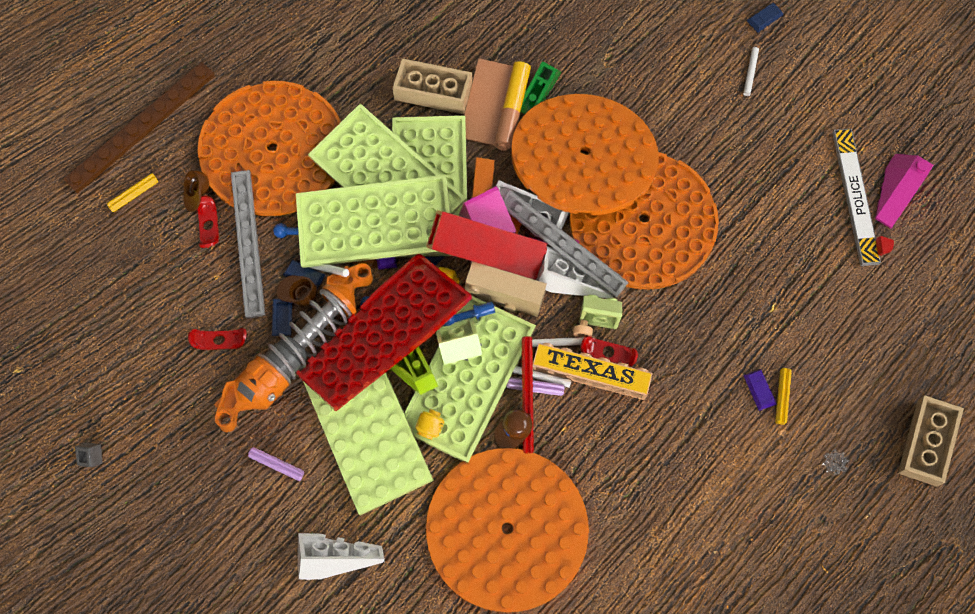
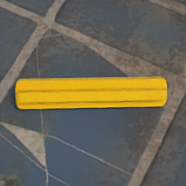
[107,173,158,212]
[775,368,792,425]

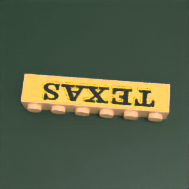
[533,343,652,400]

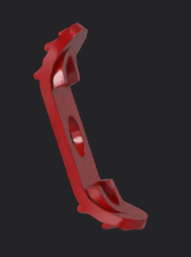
[197,195,219,248]
[188,328,247,350]
[581,336,638,367]

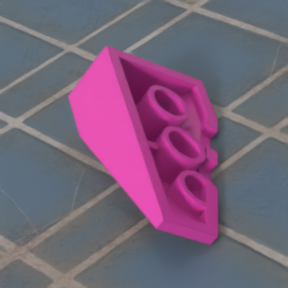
[875,154,934,229]

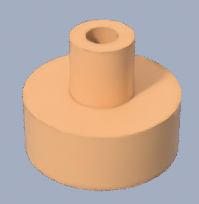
[573,320,593,337]

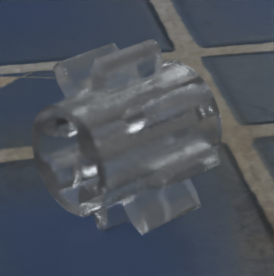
[822,449,849,475]

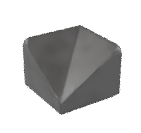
[75,443,103,468]

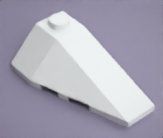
[496,180,569,238]
[536,246,614,298]
[298,533,384,580]

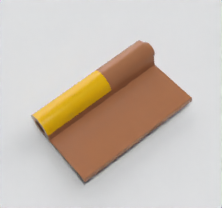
[464,59,531,151]

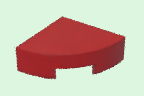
[876,236,894,256]

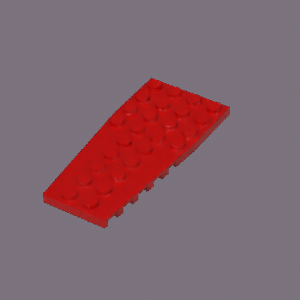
[296,254,472,411]

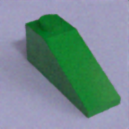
[521,61,561,114]

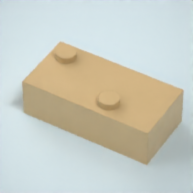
[393,59,473,114]
[465,261,547,317]
[898,395,964,487]

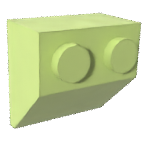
[579,295,622,329]
[436,318,482,364]

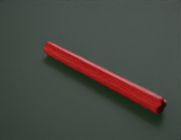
[522,336,534,454]

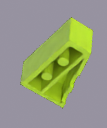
[391,346,438,395]

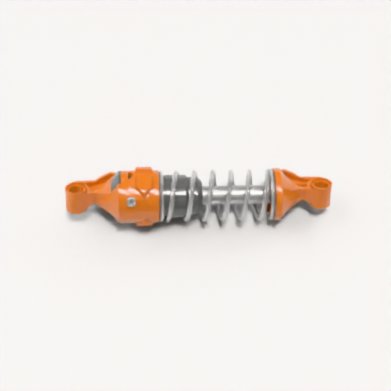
[214,263,373,432]

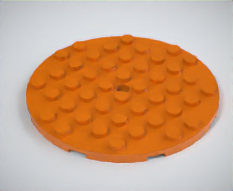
[198,81,341,216]
[511,94,659,215]
[569,152,719,290]
[426,448,589,613]

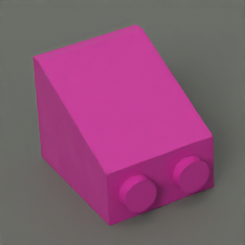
[459,186,516,233]

